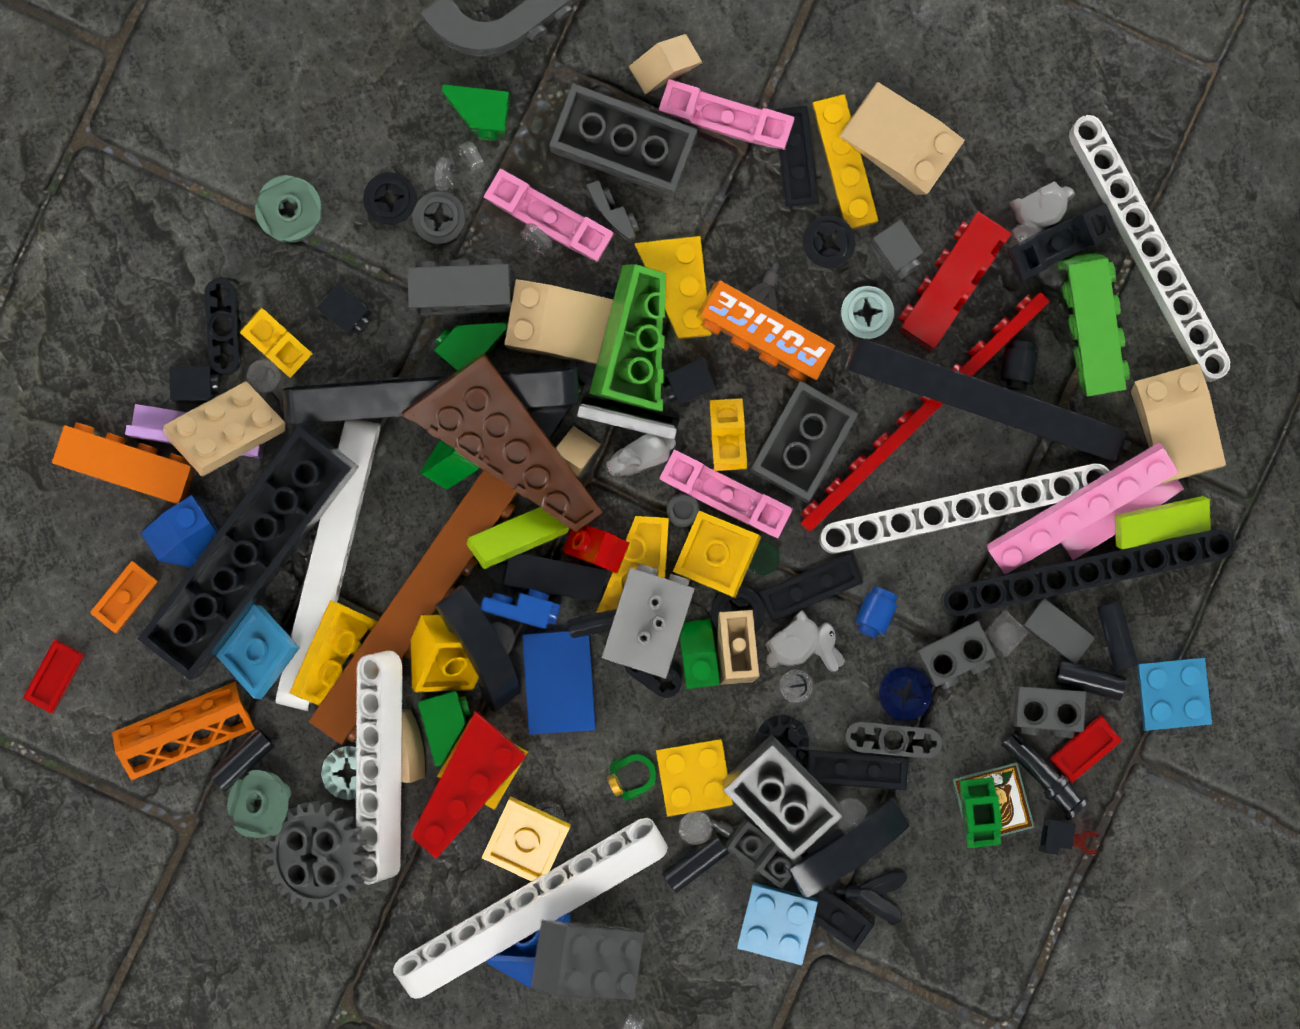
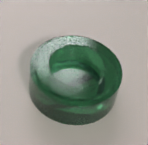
[748,542,779,575]

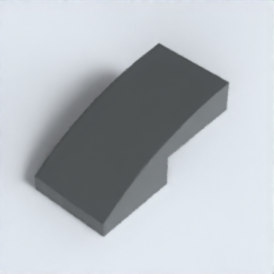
[1023,598,1095,664]

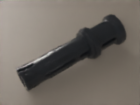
[1001,730,1089,820]

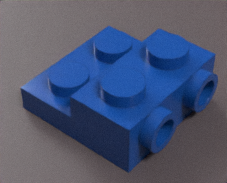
[481,589,561,630]

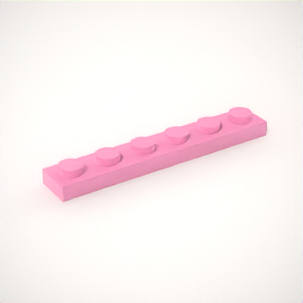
[987,442,1179,575]

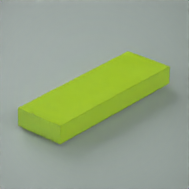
[1115,496,1211,549]
[466,507,569,569]

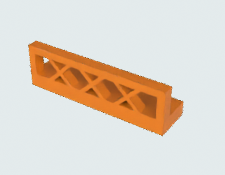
[112,682,255,781]

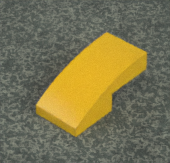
[239,307,312,378]
[709,398,747,471]

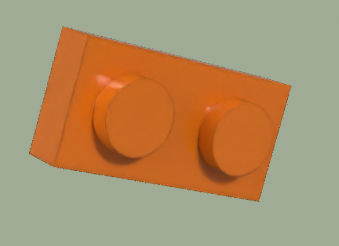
[90,561,159,634]

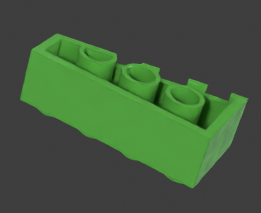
[1057,252,1130,396]
[589,264,666,412]

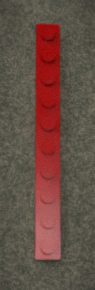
[799,292,1050,533]

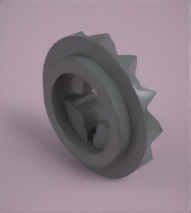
[412,191,466,245]

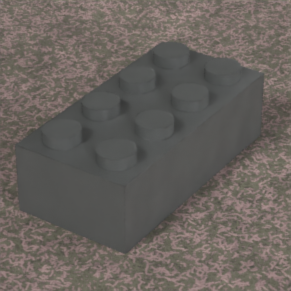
[549,83,698,198]

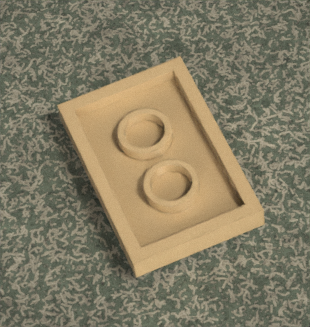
[163,381,285,477]

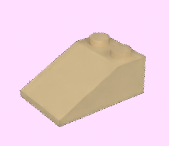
[839,82,965,195]
[505,279,613,365]
[1131,363,1226,484]

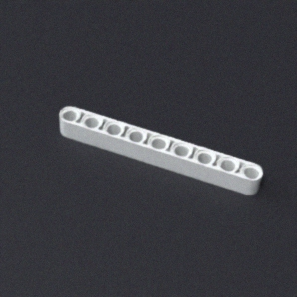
[1069,115,1230,382]
[276,419,380,711]
[819,464,1110,554]
[393,818,668,999]

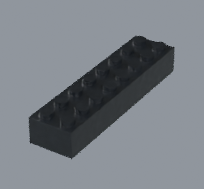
[138,425,360,680]

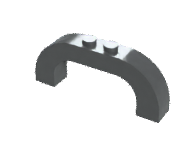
[421,0,579,56]

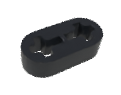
[624,665,681,698]

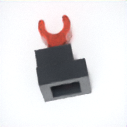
[1039,818,1099,855]

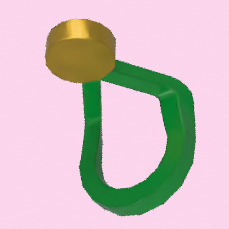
[607,754,657,801]

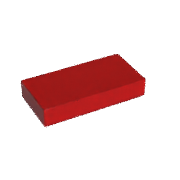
[23,639,86,714]
[1049,715,1122,784]

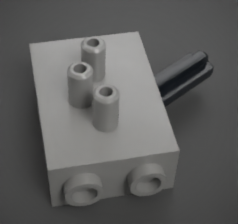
[568,564,695,678]

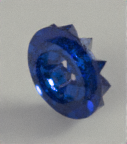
[879,667,932,721]

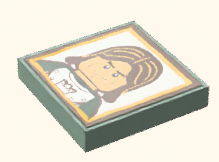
[952,762,1035,836]

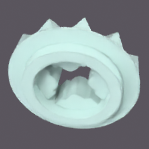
[841,286,894,339]
[321,746,356,800]

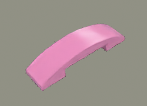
[659,79,795,150]
[484,168,614,262]
[659,450,793,539]
[1060,480,1184,561]

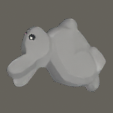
[1009,181,1075,243]
[606,434,676,476]
[765,610,845,672]

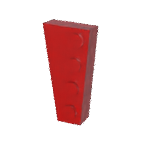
[411,711,528,859]

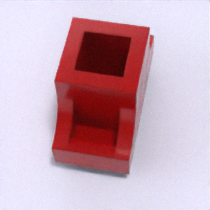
[562,525,630,574]

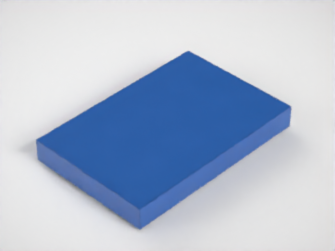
[522,631,596,735]

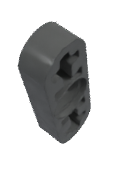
[844,722,942,759]

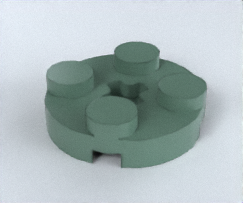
[255,175,323,243]
[227,770,291,838]

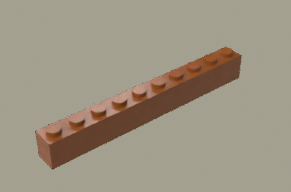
[308,470,519,745]

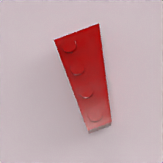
[898,211,1012,352]

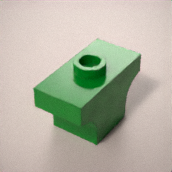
[959,777,1003,848]

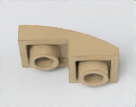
[401,709,425,783]

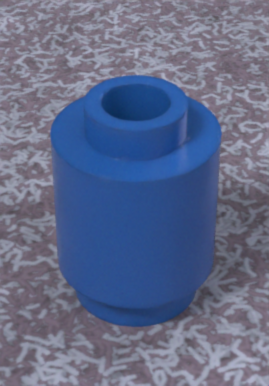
[854,586,898,638]

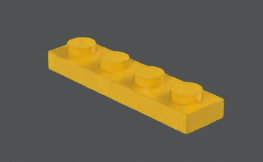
[812,94,878,229]

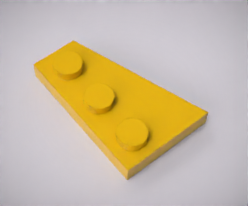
[635,236,711,339]
[596,516,669,613]
[289,600,378,705]

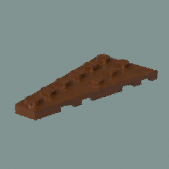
[401,352,603,532]

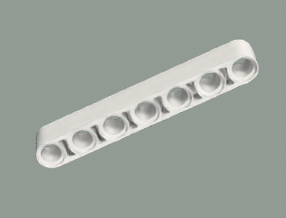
[356,651,402,884]

